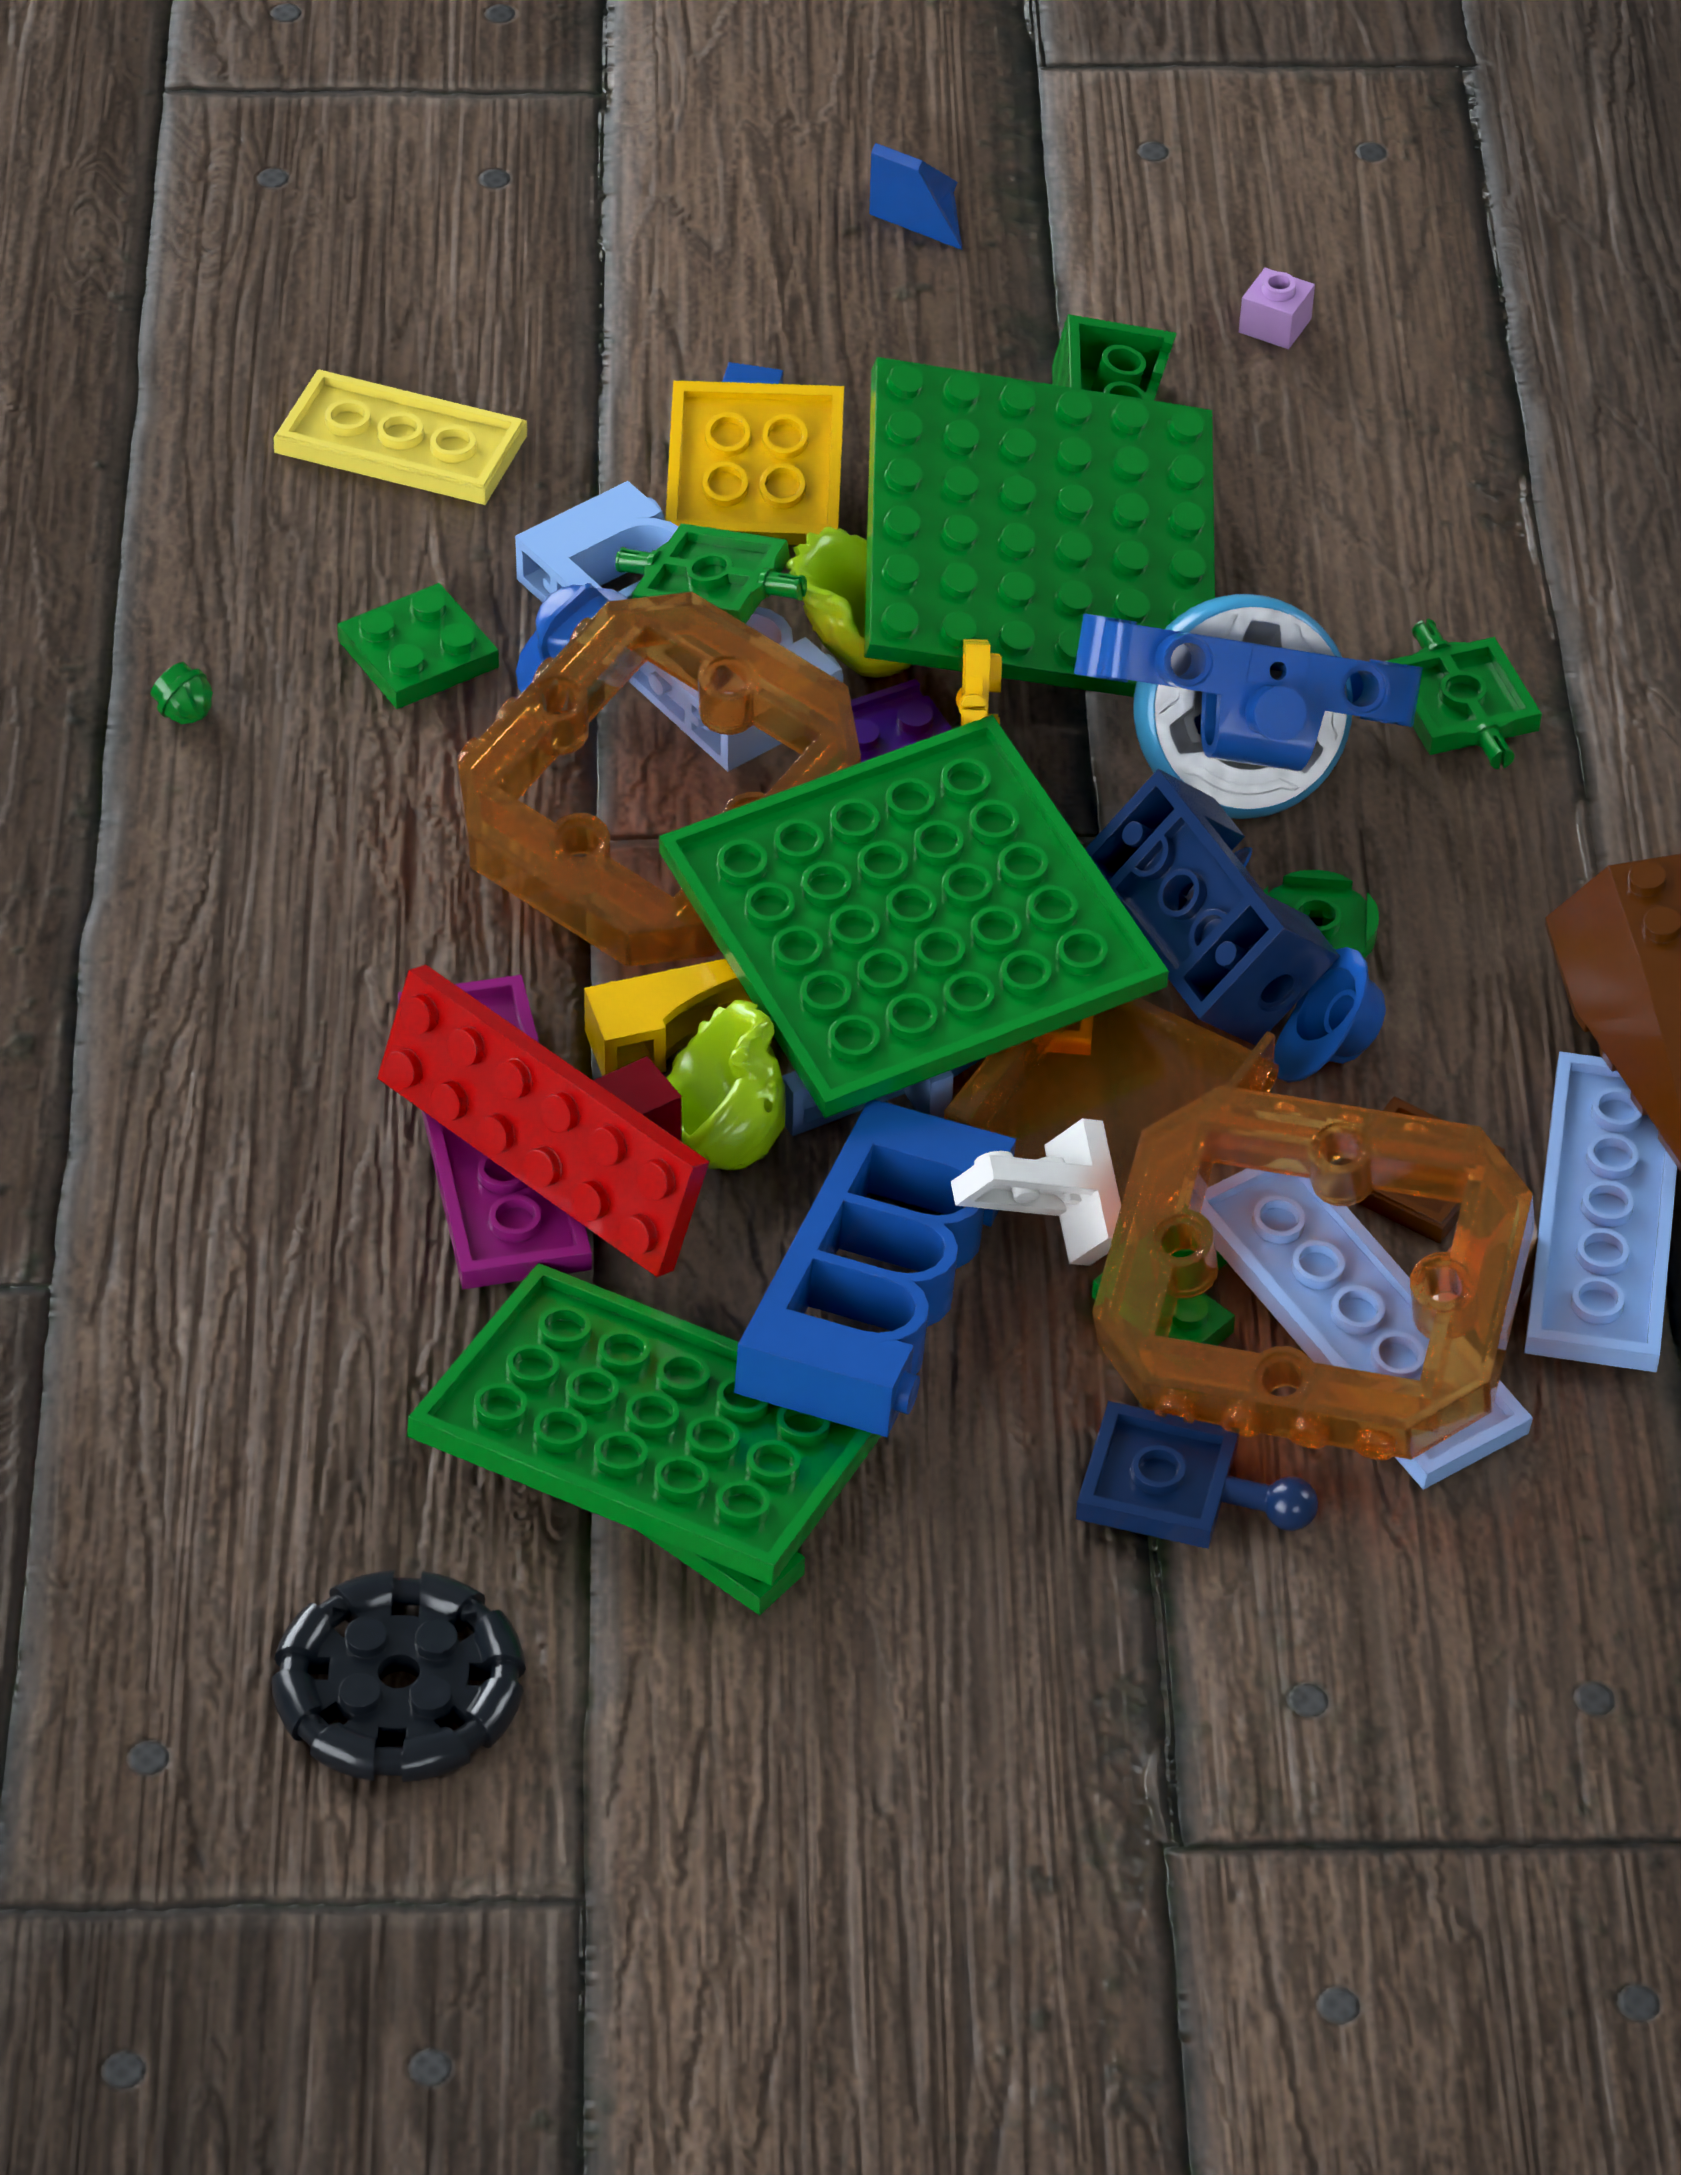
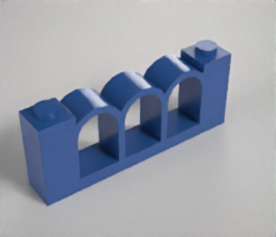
[734,1099,1016,1437]

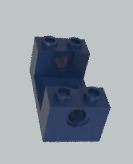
[1085,769,1340,1046]

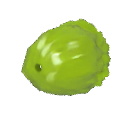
[786,527,911,678]
[666,1000,786,1170]

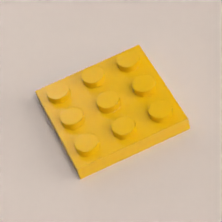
[665,380,844,545]

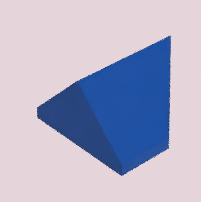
[869,143,963,250]

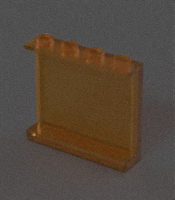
[944,998,1279,1245]

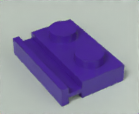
[809,679,952,771]

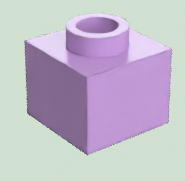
[1239,267,1315,349]

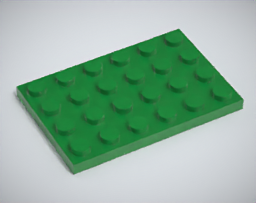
[407,1263,881,1585]

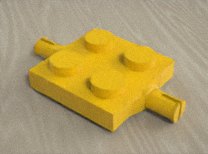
[956,639,1002,726]

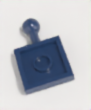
[1076,1401,1318,1549]

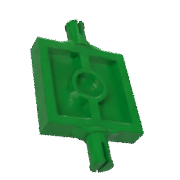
[615,523,807,630]
[1386,619,1542,769]

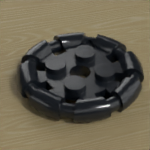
[271,1570,526,1782]

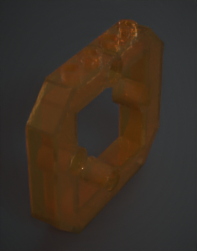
[457,592,861,967]
[1092,1085,1534,1460]

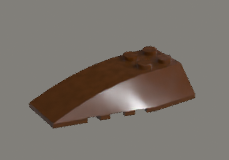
[1545,854,1681,1172]

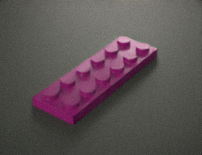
[398,975,592,1290]

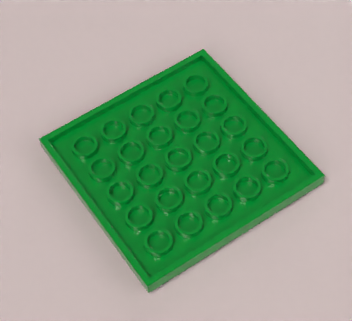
[864,357,1215,697]
[659,715,1169,1118]

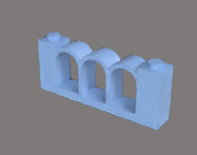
[515,481,843,772]

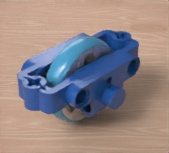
[1074,594,1423,819]

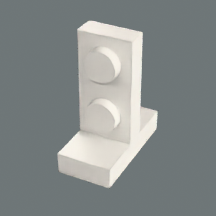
[951,1118,1129,1266]

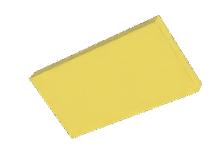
[273,370,527,505]

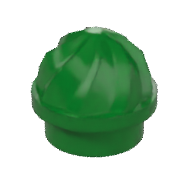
[151,662,213,724]

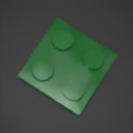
[337,583,499,709]

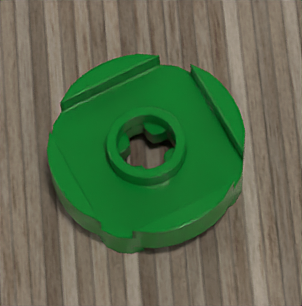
[1263,870,1379,959]

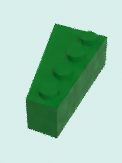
[1052,314,1177,400]

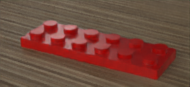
[377,964,710,1277]

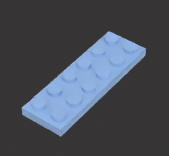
[1524,1051,1677,1372]
[1185,1146,1533,1490]

